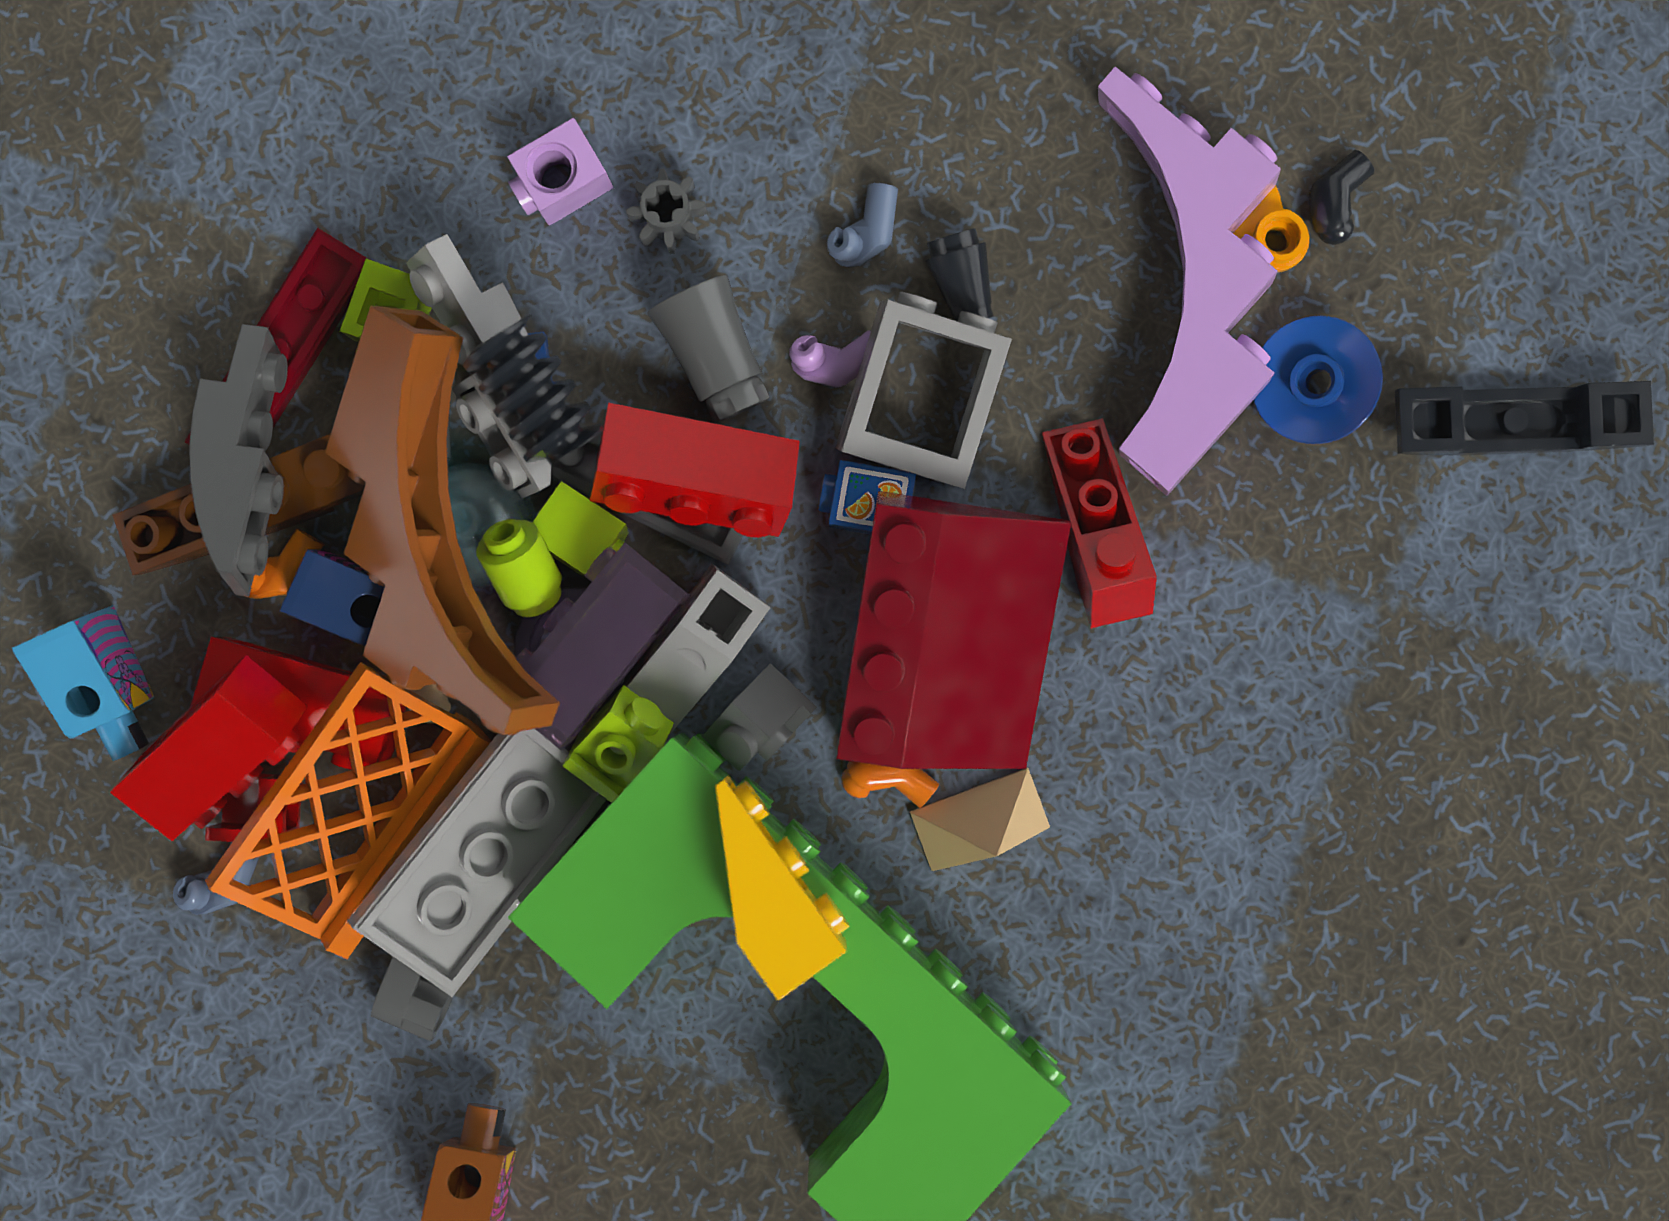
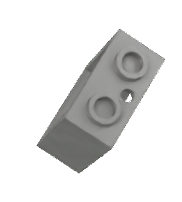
[835,292,1012,489]

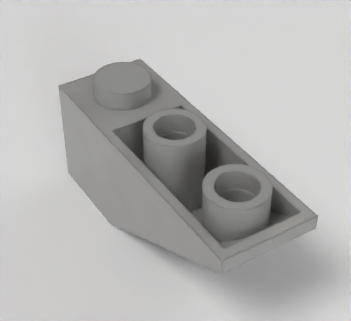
[624,563,770,735]

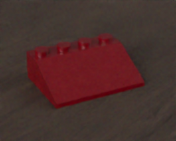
[836,491,1071,769]

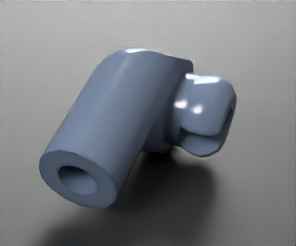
[827,183,898,267]
[173,842,260,915]

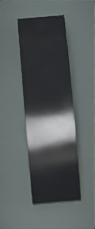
[1395,381,1654,455]

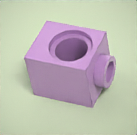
[507,118,613,226]

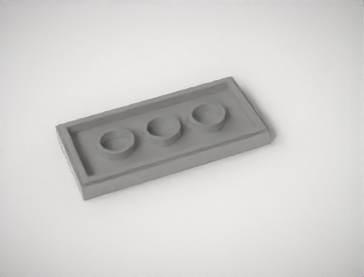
[347,728,607,997]

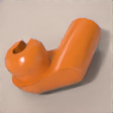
[246,528,324,599]
[841,761,940,808]

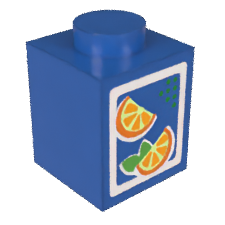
[819,460,916,535]

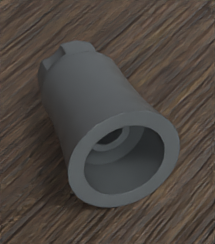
[647,275,770,424]

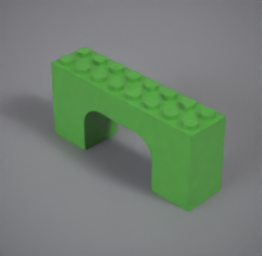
[508,732,1072,1221]

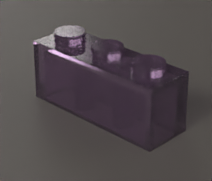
[516,542,692,749]

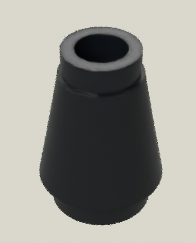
[925,228,994,322]

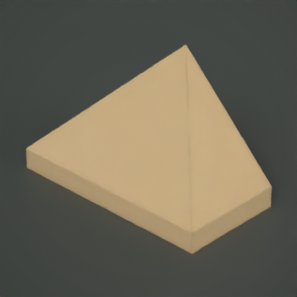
[909,768,1050,871]

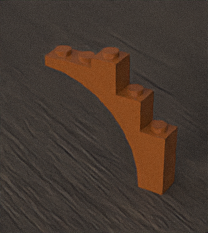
[325,306,560,735]

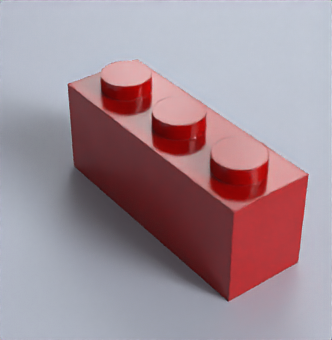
[590,402,800,538]
[190,636,407,770]
[110,655,308,841]

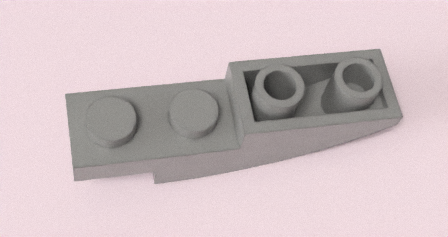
[406,234,551,501]

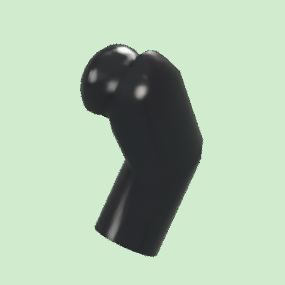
[1309,150,1374,245]

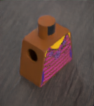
[421,1103,516,1221]

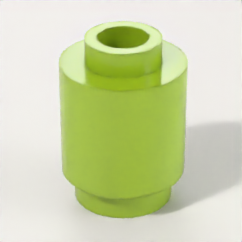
[476,519,562,617]

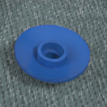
[1254,316,1383,444]

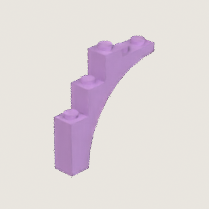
[1098,67,1281,496]

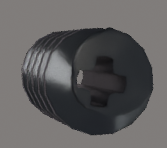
[463,314,604,464]

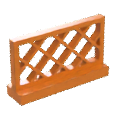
[205,662,491,959]

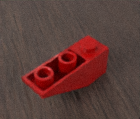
[1042,418,1157,628]

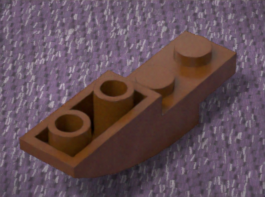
[112,433,365,575]

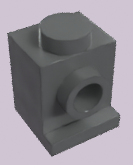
[702,663,817,772]

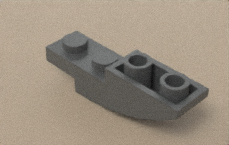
[190,324,288,597]

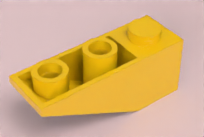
[716,775,850,1001]

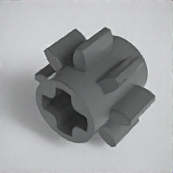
[626,168,708,254]

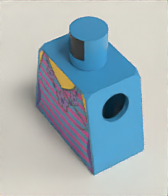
[12,605,154,761]

